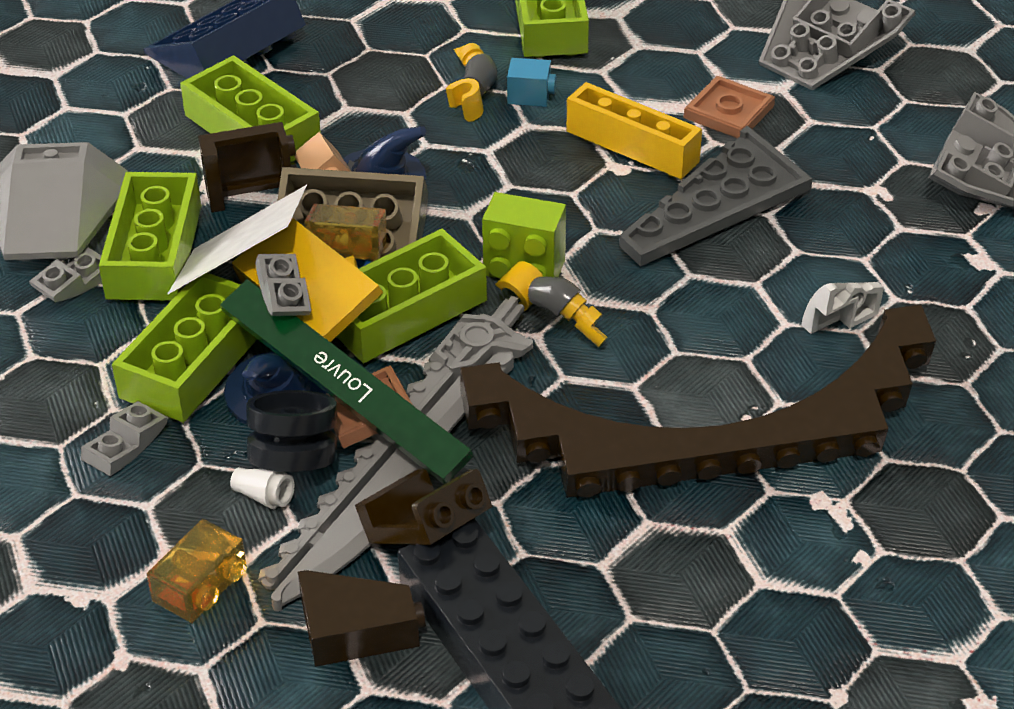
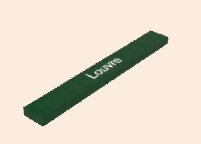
[220,279,474,485]

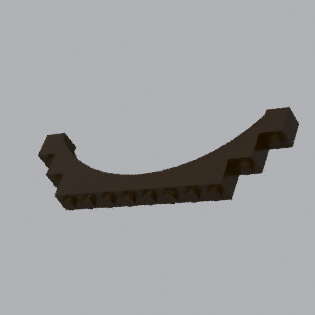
[460,304,936,498]

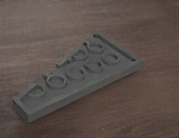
[619,126,813,266]

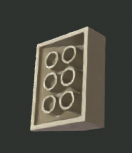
[277,167,429,261]

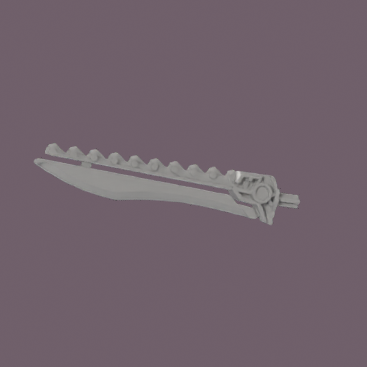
[258,296,533,612]

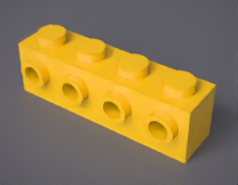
[566,82,702,180]

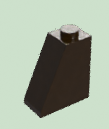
[297,570,426,667]

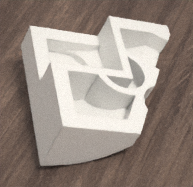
[801,282,884,334]

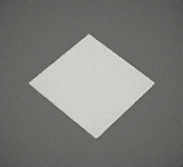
[168,185,307,294]

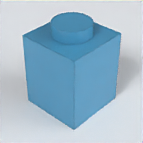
[507,58,557,107]

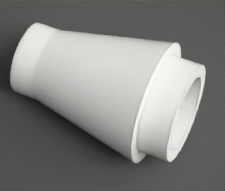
[230,467,294,509]

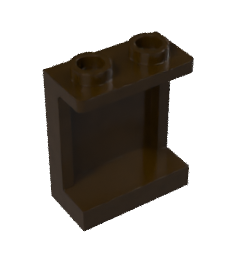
[198,122,297,213]
[355,469,493,545]

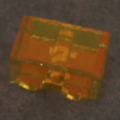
[304,204,386,260]
[146,519,247,623]

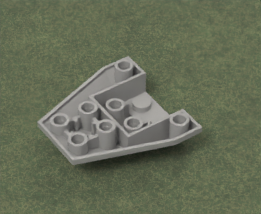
[759,0,915,90]
[928,92,1014,209]
[0,142,128,261]

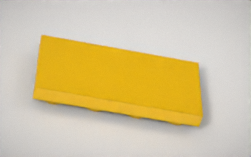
[232,217,383,342]

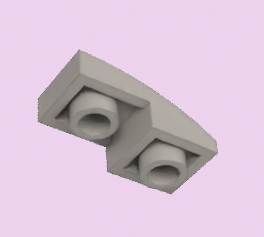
[29,247,102,302]
[255,254,311,316]
[81,401,167,476]

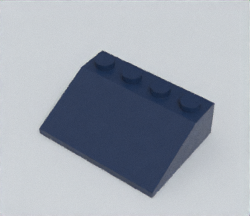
[143,0,306,79]

